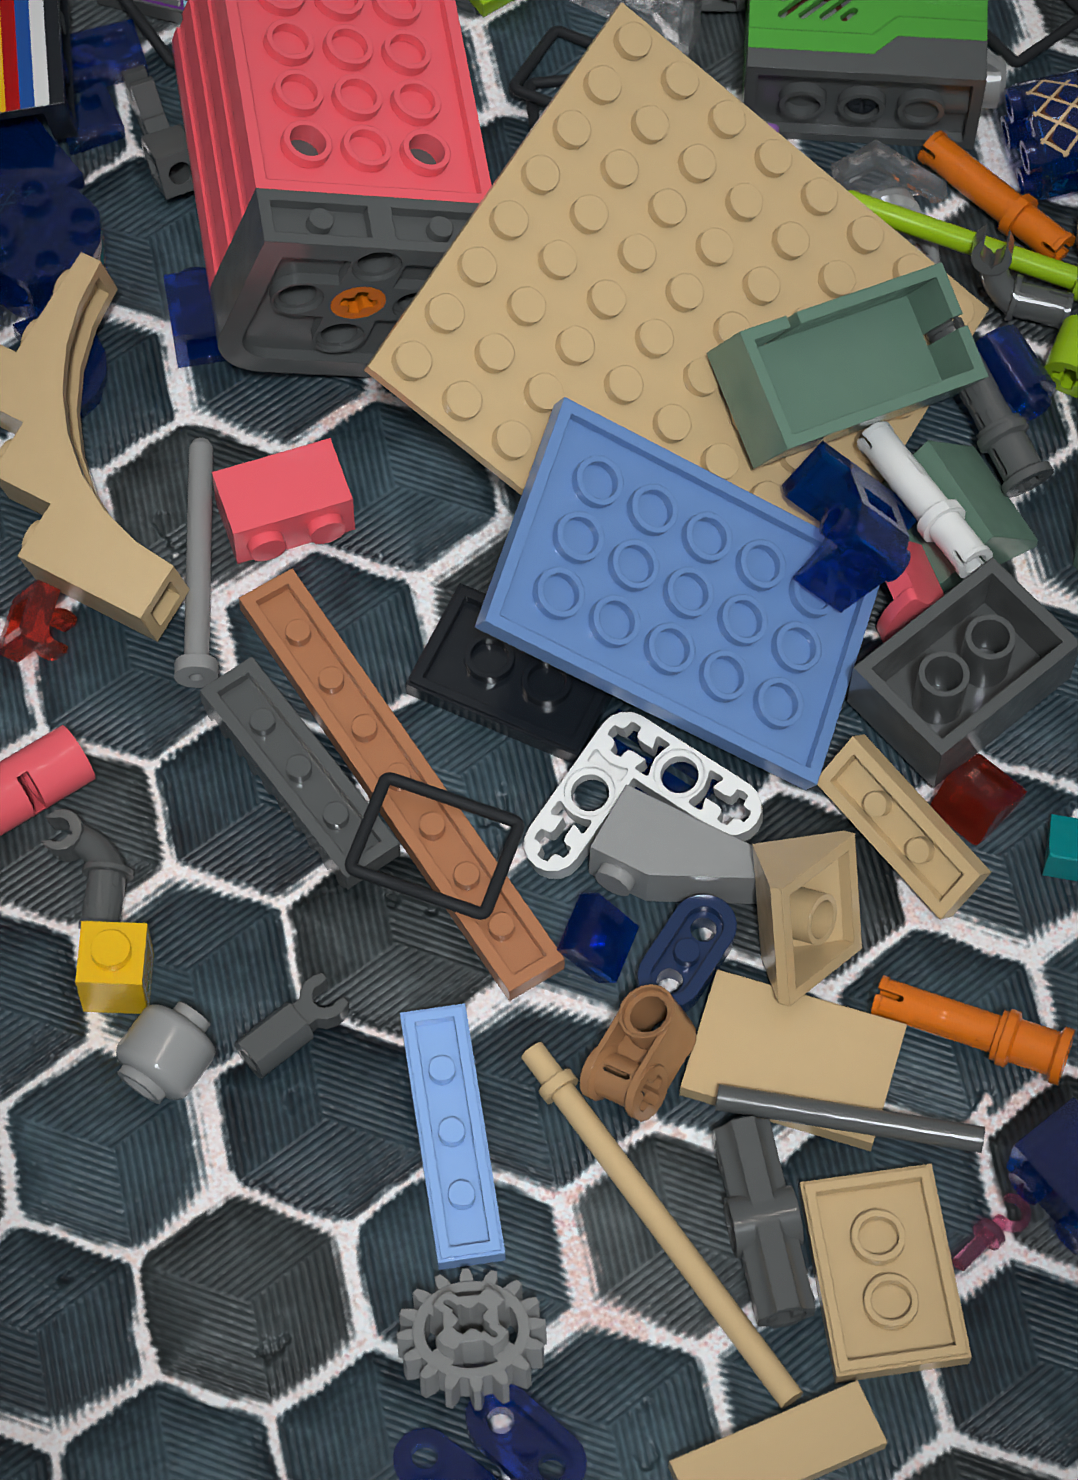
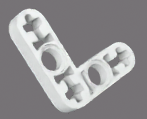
[524,712,763,879]

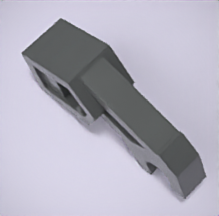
[121,65,194,199]

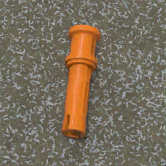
[871,975,1076,1086]

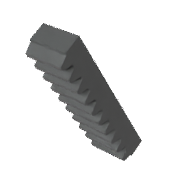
[200,657,400,890]

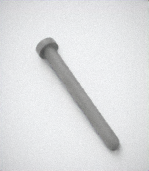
[174,438,219,688]

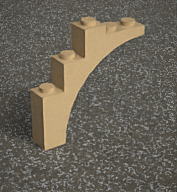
[0,252,190,642]

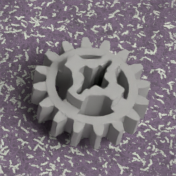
[396,1268,547,1410]

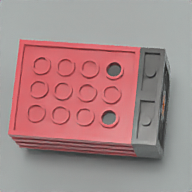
[172,0,492,377]

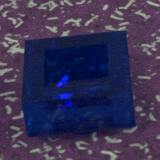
[557,893,640,983]

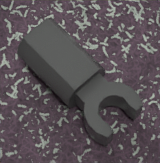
[234,973,349,1079]

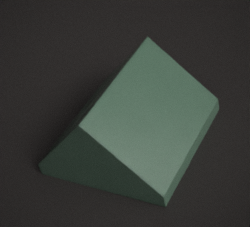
[869,440,1038,592]

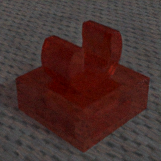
[0,580,77,663]

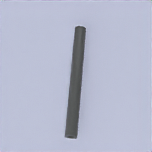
[715,1084,985,1153]

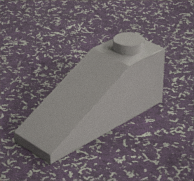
[589,784,757,904]

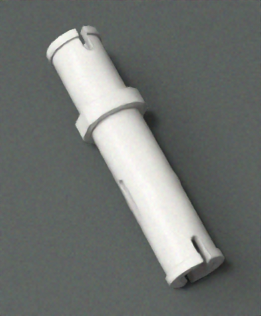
[857,421,993,579]

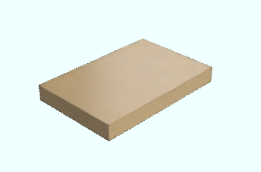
[679,969,907,1151]
[798,1163,972,1383]

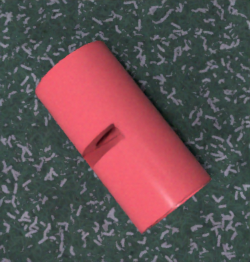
[0,725,96,836]

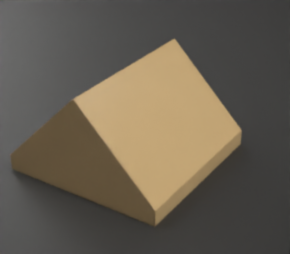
[752,831,862,1006]

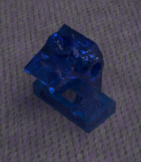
[781,440,917,613]

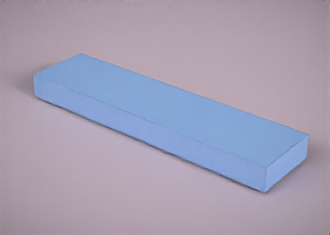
[400,1003,505,1270]

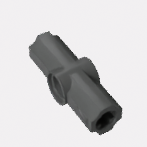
[713,1116,816,1329]

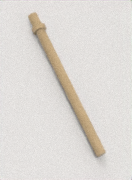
[521,1042,803,1409]

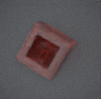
[930,753,1027,845]

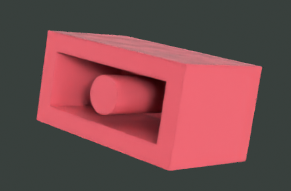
[212,438,355,564]

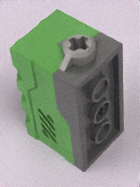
[742,0,1007,150]

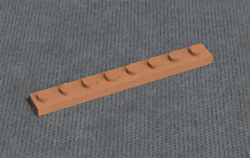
[239,568,565,1001]

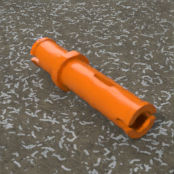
[917,130,1076,261]

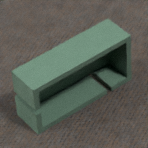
[707,262,989,469]

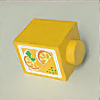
[75,921,154,1014]

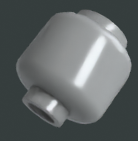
[116,1002,215,1104]

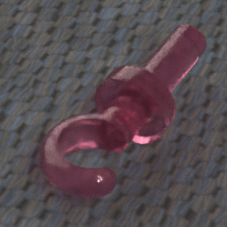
[952,1193,1032,1271]

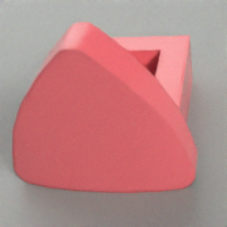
[870,535,945,643]

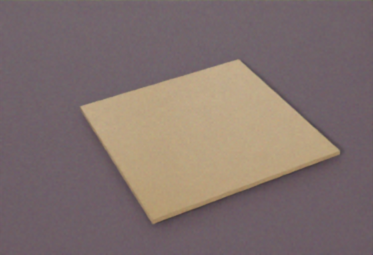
[364,2,989,542]

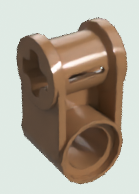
[580,984,697,1122]

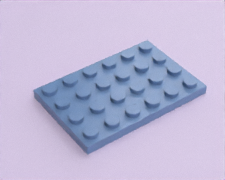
[475,397,883,790]

